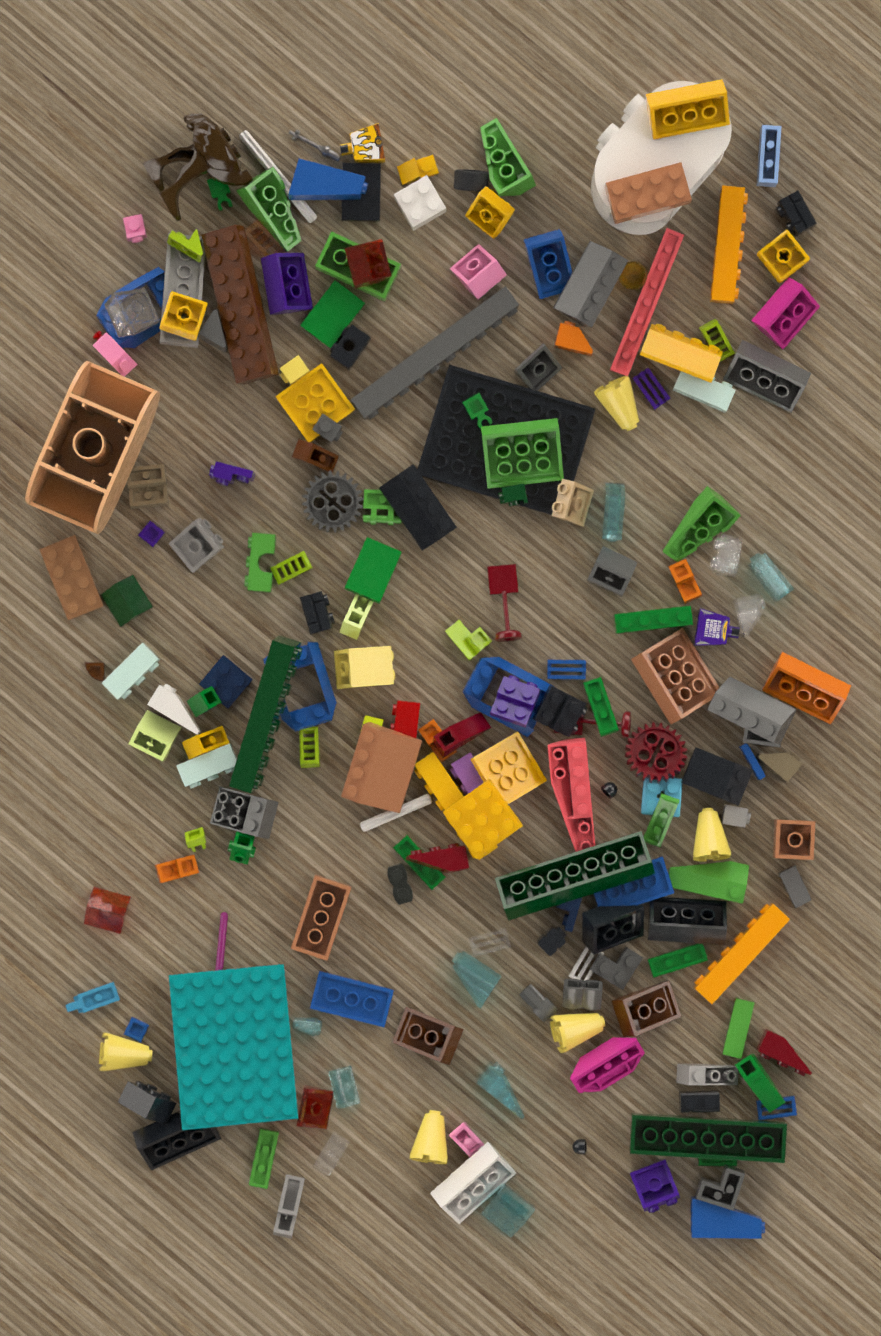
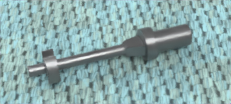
[288,130,342,162]

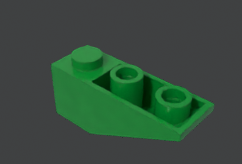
[735,1054,786,1113]

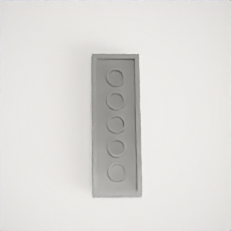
[159,233,205,348]

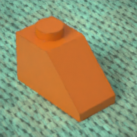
[554,321,593,356]

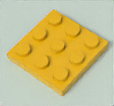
[275,363,355,443]
[470,731,547,804]
[443,778,523,859]

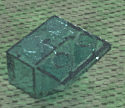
[481,1183,535,1238]

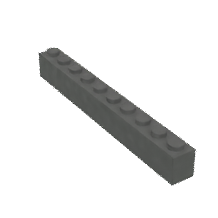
[351,286,519,420]

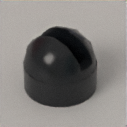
[601,782,618,799]
[572,1139,587,1155]

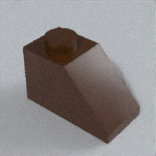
[292,439,339,473]

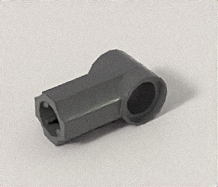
[519,984,558,1023]

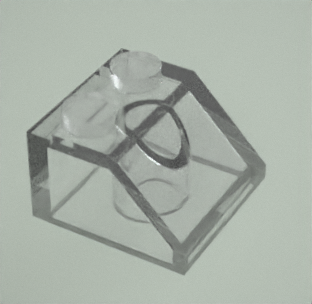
[104,288,160,337]
[733,594,765,638]

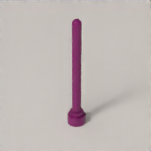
[215,912,228,971]

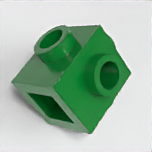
[227,831,256,865]

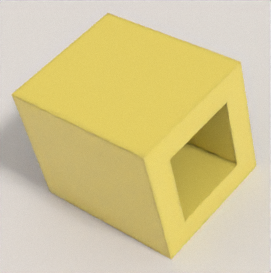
[279,355,310,385]

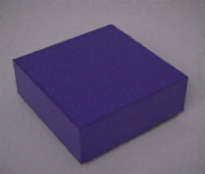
[138,521,165,547]

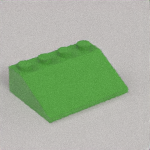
[481,418,564,488]

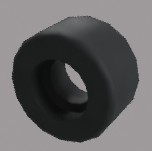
[454,169,489,192]

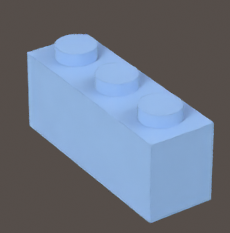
[756,125,782,187]

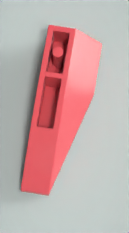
[547,737,595,852]

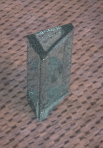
[329,1066,360,1108]

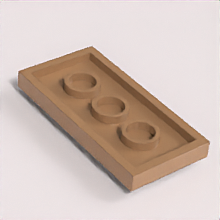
[39,535,104,621]

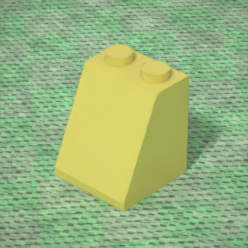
[334,646,395,689]

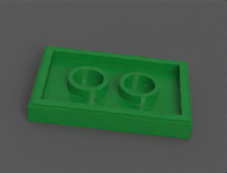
[300,280,365,349]
[344,537,402,604]

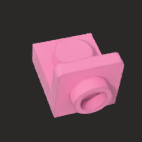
[123,214,147,243]

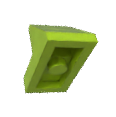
[167,229,203,263]

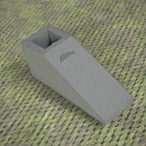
[676,1064,738,1085]

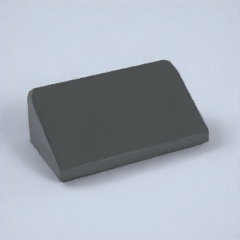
[778,865,812,909]

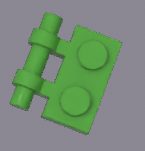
[363,489,401,525]

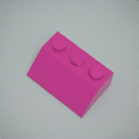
[751,277,820,349]

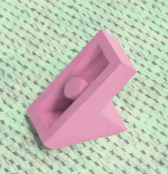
[449,1122,484,1157]

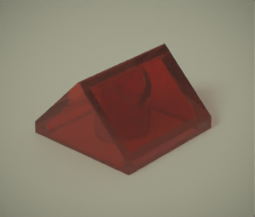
[84,887,131,934]
[296,1085,334,1129]

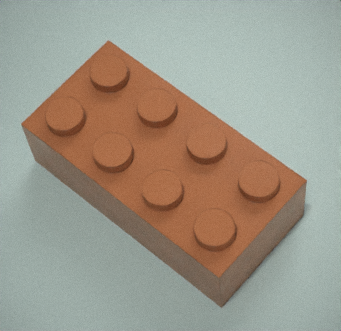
[605,162,692,224]
[291,875,352,961]

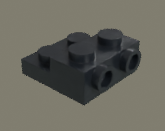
[532,685,587,737]

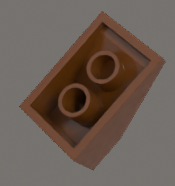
[611,980,682,1037]
[392,1007,464,1065]

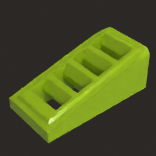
[699,319,735,362]
[270,551,313,585]
[299,727,320,768]

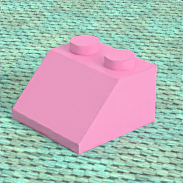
[450,244,507,299]

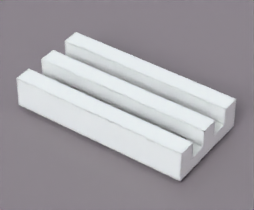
[569,946,604,981]

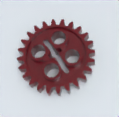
[625,722,687,784]

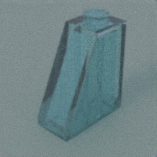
[602,482,625,542]
[748,553,794,602]
[452,950,502,1009]

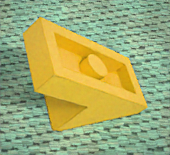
[397,155,439,185]

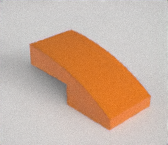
[668,559,702,604]
[418,719,457,763]
[155,855,199,883]

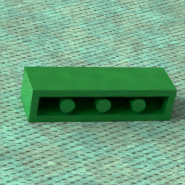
[613,606,693,634]

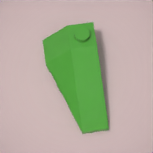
[480,118,536,197]
[236,167,302,252]
[663,486,741,562]
[669,861,749,904]

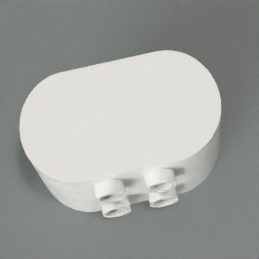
[591,81,732,235]

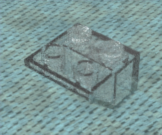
[710,533,743,578]

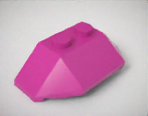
[570,1037,645,1093]

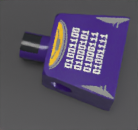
[694,609,740,646]

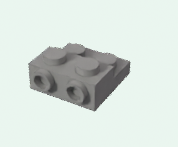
[168,518,224,573]

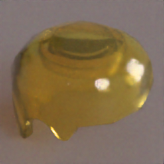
[619,261,648,290]

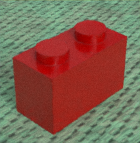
[390,700,420,738]

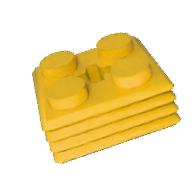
[465,186,515,239]
[757,230,810,283]
[159,291,208,341]

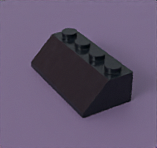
[379,464,457,551]
[648,897,727,945]
[132,1111,221,1171]

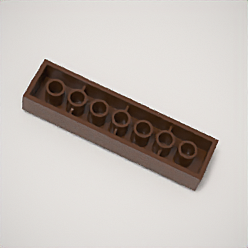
[201,224,279,384]

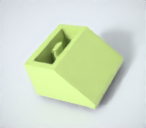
[129,710,182,761]

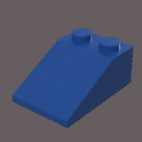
[523,229,572,299]

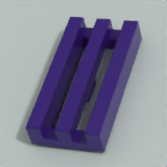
[633,368,670,410]

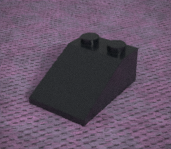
[681,747,753,806]
[582,905,644,955]

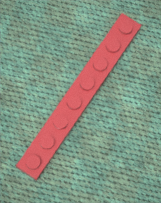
[610,228,684,376]

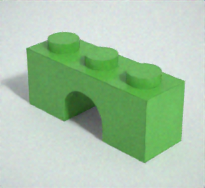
[244,533,276,593]

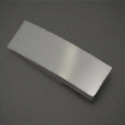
[273,1174,305,1239]

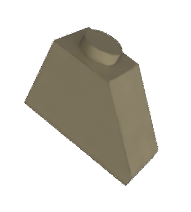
[756,752,802,782]

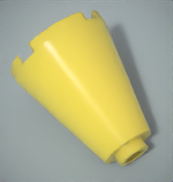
[594,376,639,431]
[693,808,731,862]
[550,1013,605,1053]
[99,1032,152,1071]
[410,1110,448,1164]

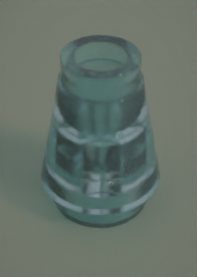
[293,1017,322,1036]

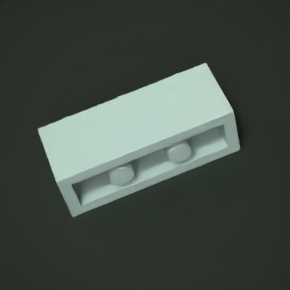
[673,371,736,413]
[102,643,160,700]
[176,743,237,789]

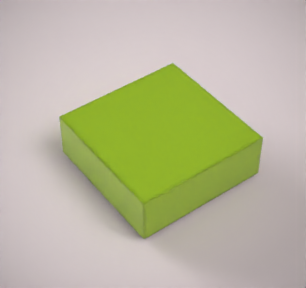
[465,627,492,654]

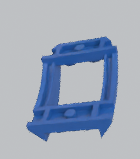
[96,267,165,349]
[263,642,337,732]
[462,657,553,737]

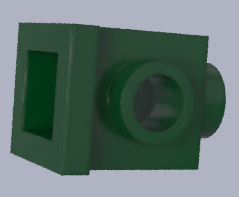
[498,483,528,507]

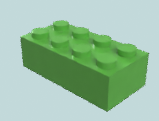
[315,231,401,302]

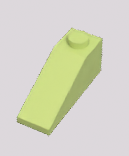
[340,594,374,640]

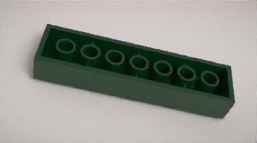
[229,635,303,794]
[495,831,655,921]
[629,1113,787,1163]

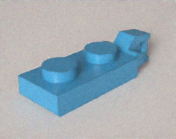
[65,982,120,1013]

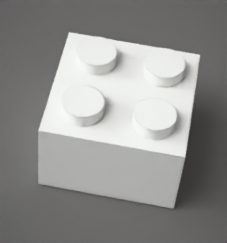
[394,175,446,231]

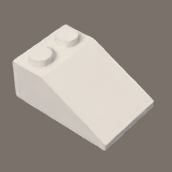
[147,684,202,735]

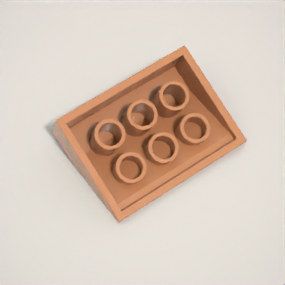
[631,628,719,725]
[341,722,422,813]

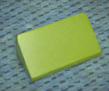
[444,620,482,661]

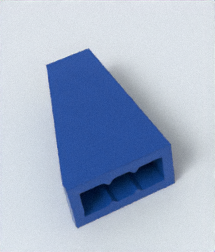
[288,158,368,200]
[691,1196,765,1239]

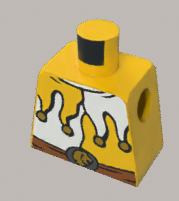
[340,123,385,163]

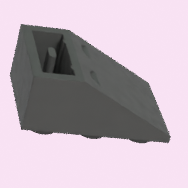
[210,786,279,839]

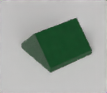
[101,575,153,627]

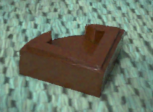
[85,662,105,682]

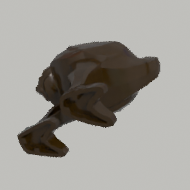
[143,113,253,221]

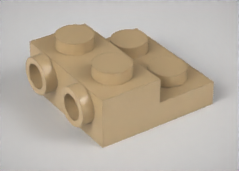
[552,479,594,527]

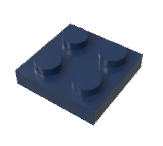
[199,655,253,709]

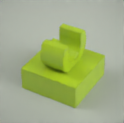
[184,827,206,852]

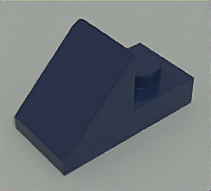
[555,897,582,932]

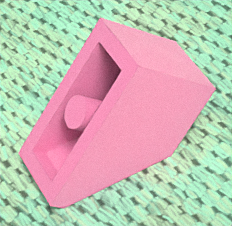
[93,332,138,377]

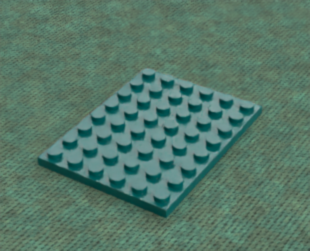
[169,964,298,1130]

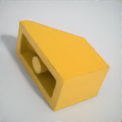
[182,726,229,760]

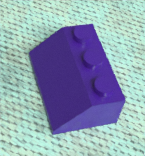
[261,253,313,315]

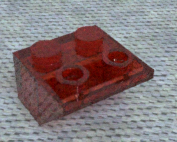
[345,239,392,289]

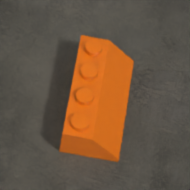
[762,652,851,725]

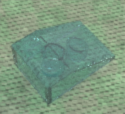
[476,1061,525,1119]

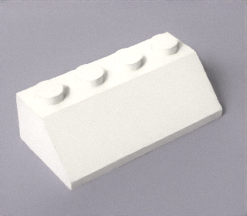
[430,1142,516,1224]

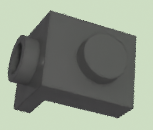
[312,414,343,443]

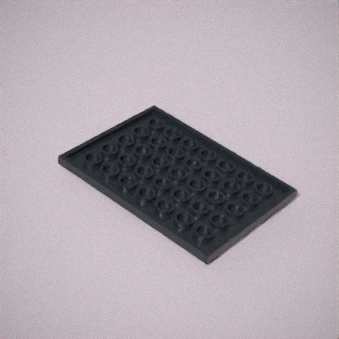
[417,364,596,516]

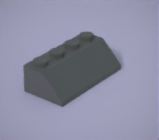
[553,241,628,328]
[723,340,811,413]
[707,677,797,744]

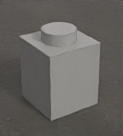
[721,805,751,828]

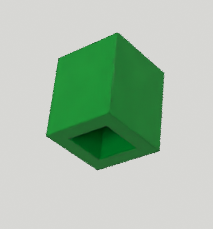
[187,686,221,717]

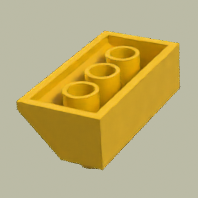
[646,79,730,140]
[640,324,723,383]

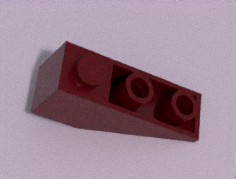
[433,712,491,758]
[406,843,469,873]
[756,1029,812,1077]

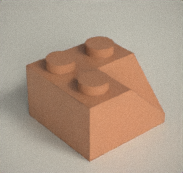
[773,819,815,860]

